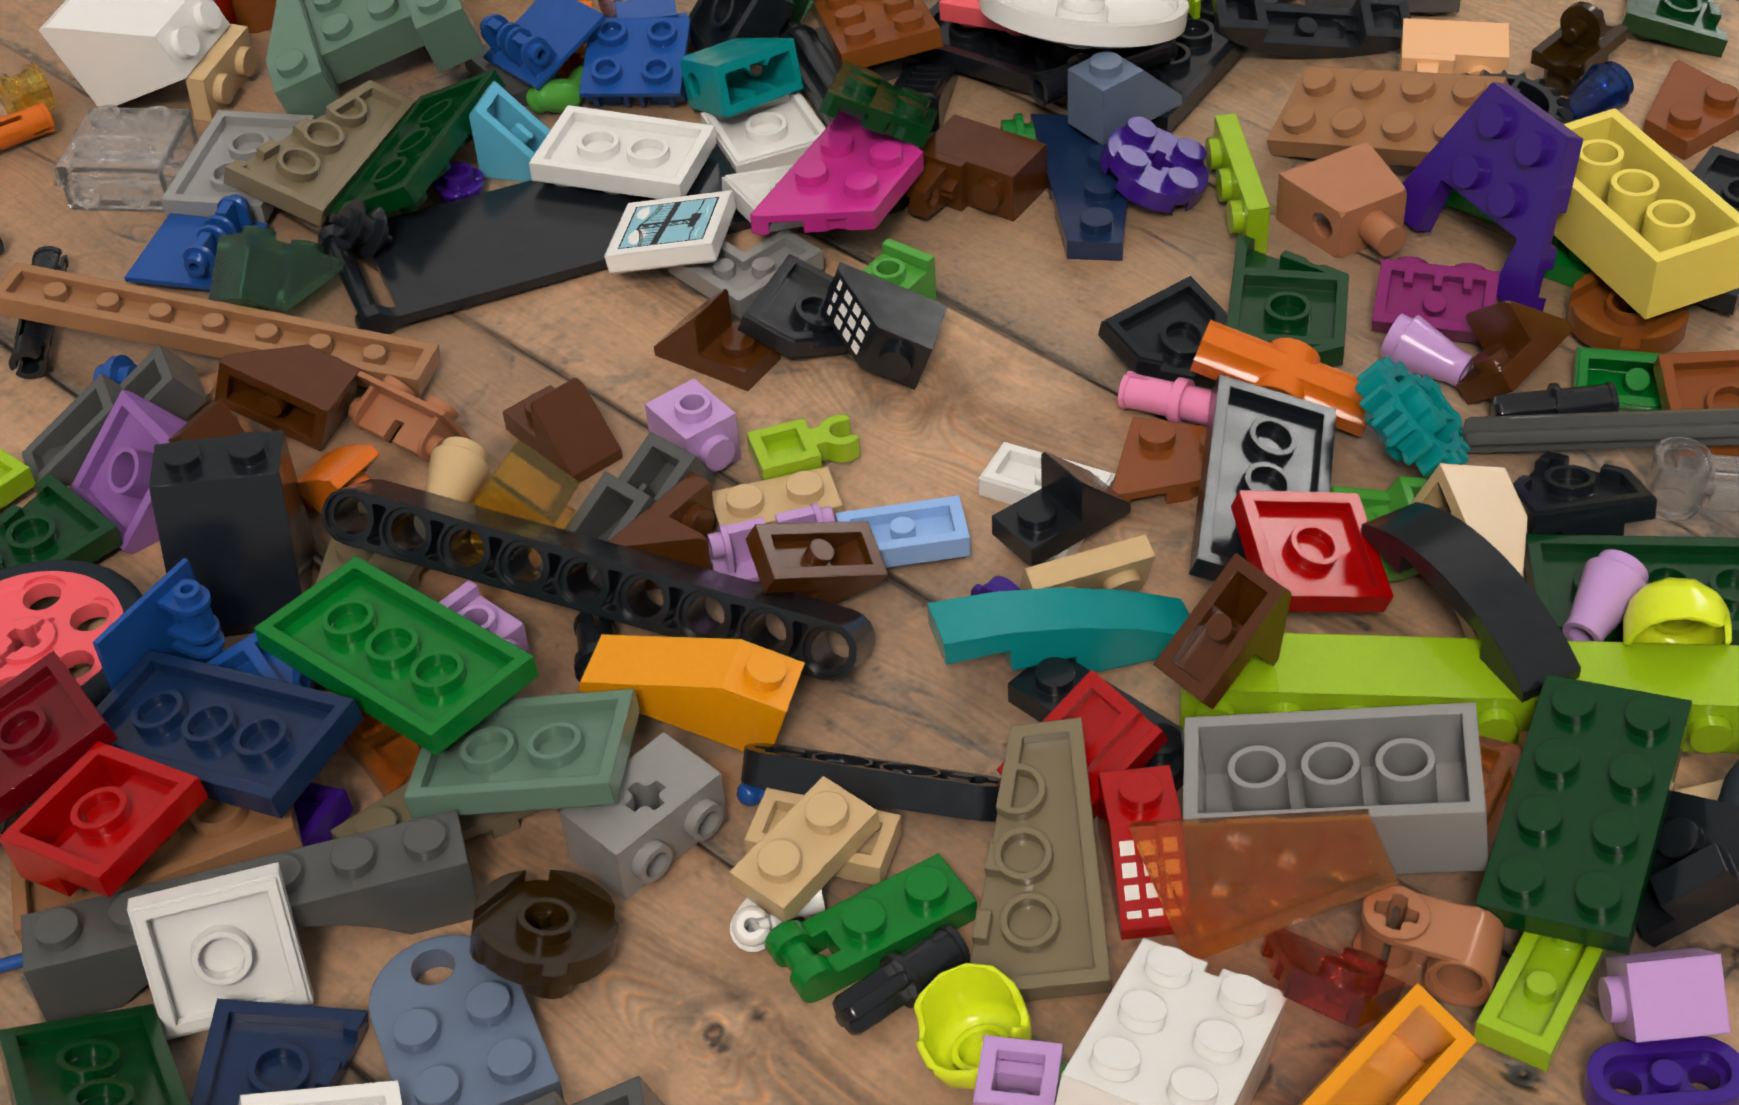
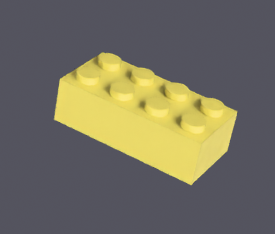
[1553,108,1739,320]

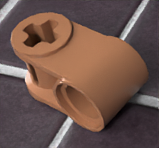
[1351,885,1505,1007]

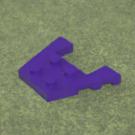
[1402,82,1583,311]

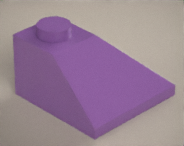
[70,389,188,554]

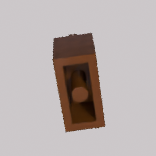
[907,114,1047,222]

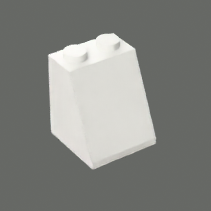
[38,0,230,111]

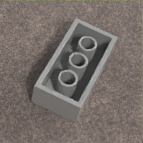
[1183,702,1488,882]

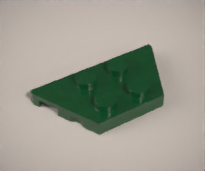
[819,59,938,148]
[1227,235,1349,367]

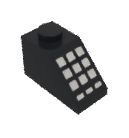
[821,262,948,390]

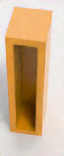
[1298,983,1477,1105]

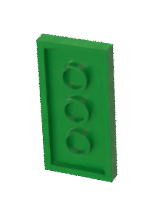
[254,556,538,756]

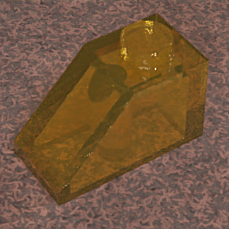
[470,439,580,554]

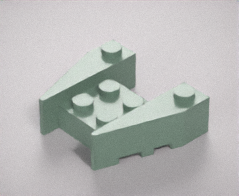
[266,0,486,119]

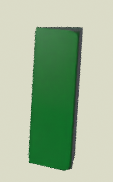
[1572,347,1663,411]

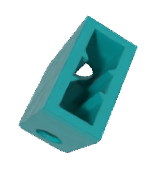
[680,38,804,117]

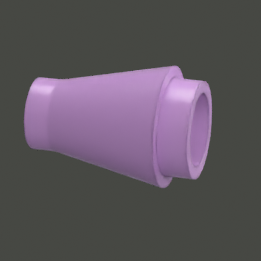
[1380,313,1474,388]
[1562,549,1649,642]

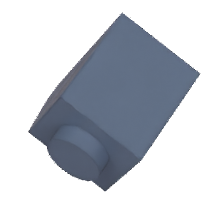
[1068,49,1182,145]

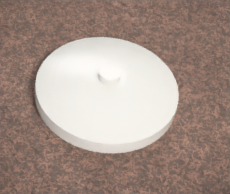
[979,0,1189,49]

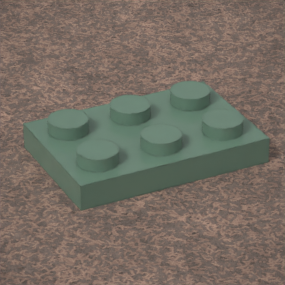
[403,689,640,819]

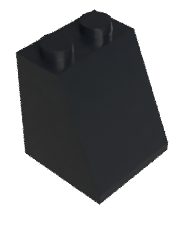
[149,430,315,637]

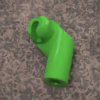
[526,65,585,114]

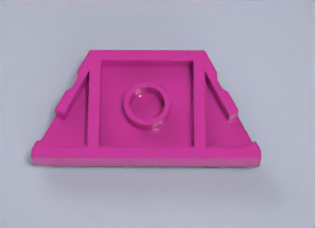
[750,111,924,235]

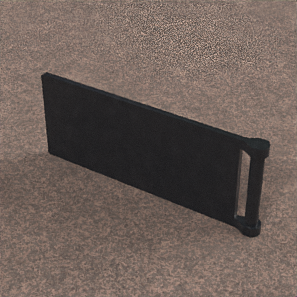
[317,144,751,334]

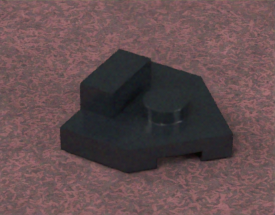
[738,254,850,357]
[1098,276,1227,388]
[1513,451,1657,536]
[1637,791,1739,948]

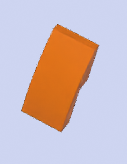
[297,444,380,514]

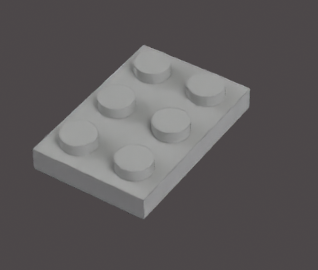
[161,110,315,223]

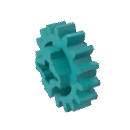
[1355,356,1470,477]

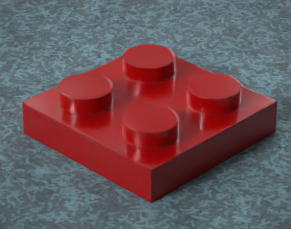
[1231,490,1394,613]

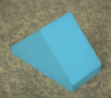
[469,81,551,182]

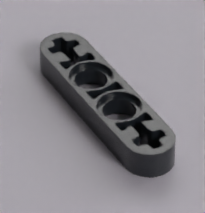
[741,743,1001,822]

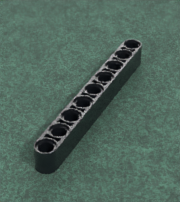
[322,479,875,681]

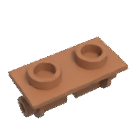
[348,371,471,462]

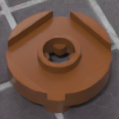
[1566,271,1690,353]

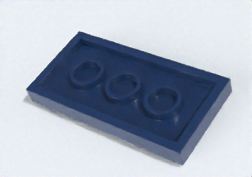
[96,650,363,819]

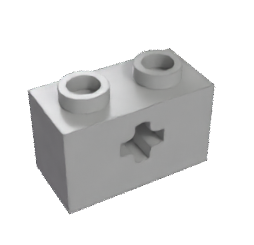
[560,732,728,901]

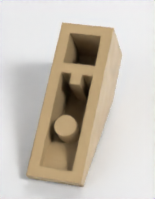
[1410,463,1528,638]

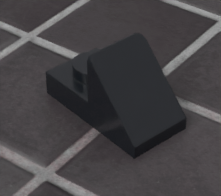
[992,452,1130,567]

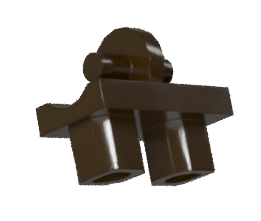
[1530,1,1629,97]

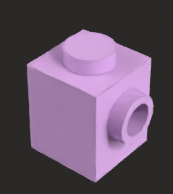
[645,378,741,474]
[1598,948,1731,1043]

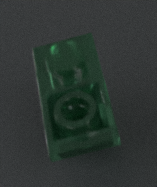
[209,226,344,312]

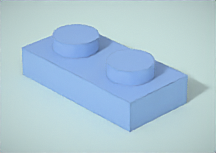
[836,495,971,568]

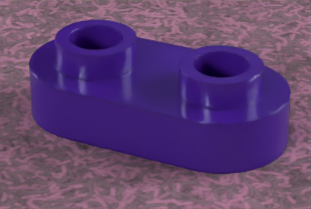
[1582,1036,1739,1105]

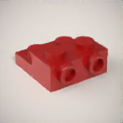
[0,741,208,898]

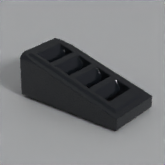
[893,62,959,132]

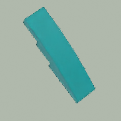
[927,587,1190,672]

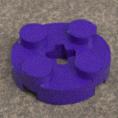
[1100,116,1209,213]

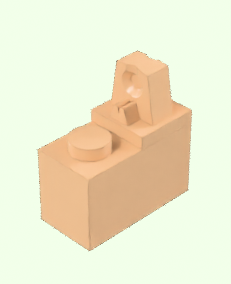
[1398,18,1509,75]

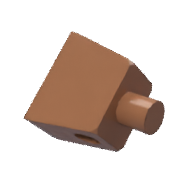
[1276,142,1407,258]

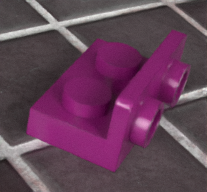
[1371,256,1500,344]

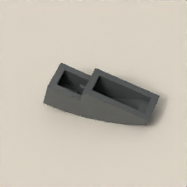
[22,345,208,489]
[536,432,715,589]

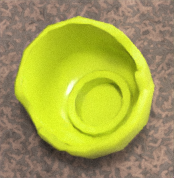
[1623,577,1732,645]
[914,963,1032,1089]

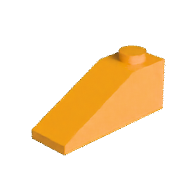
[578,634,805,752]

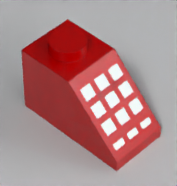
[1098,765,1194,940]

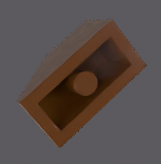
[214,344,360,451]

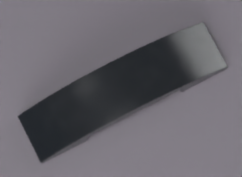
[1212,0,1411,59]
[1361,502,1581,703]

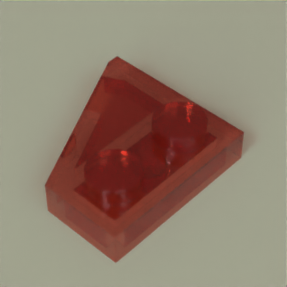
[1260,924,1405,1029]

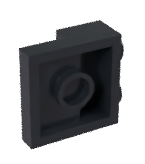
[688,0,796,51]

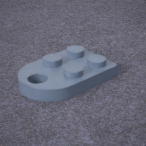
[369,935,564,1105]

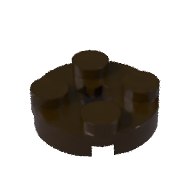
[469,870,619,999]

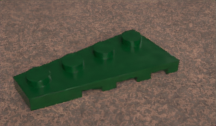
[1621,0,1728,58]
[0,473,123,570]

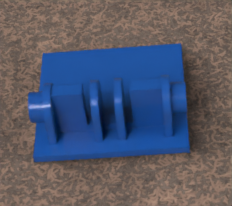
[480,0,606,90]
[579,17,691,107]
[124,194,269,292]
[92,558,226,691]

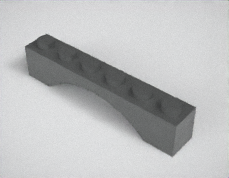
[21,810,478,1022]

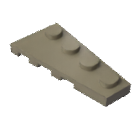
[223,80,416,227]
[970,718,1113,1002]

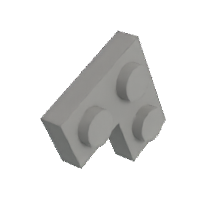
[668,229,824,319]

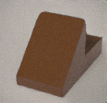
[654,289,781,391]
[1456,301,1573,405]
[502,378,623,486]
[608,472,716,590]
[746,521,888,604]
[1153,553,1292,709]

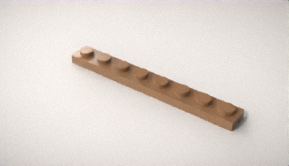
[0,262,441,398]

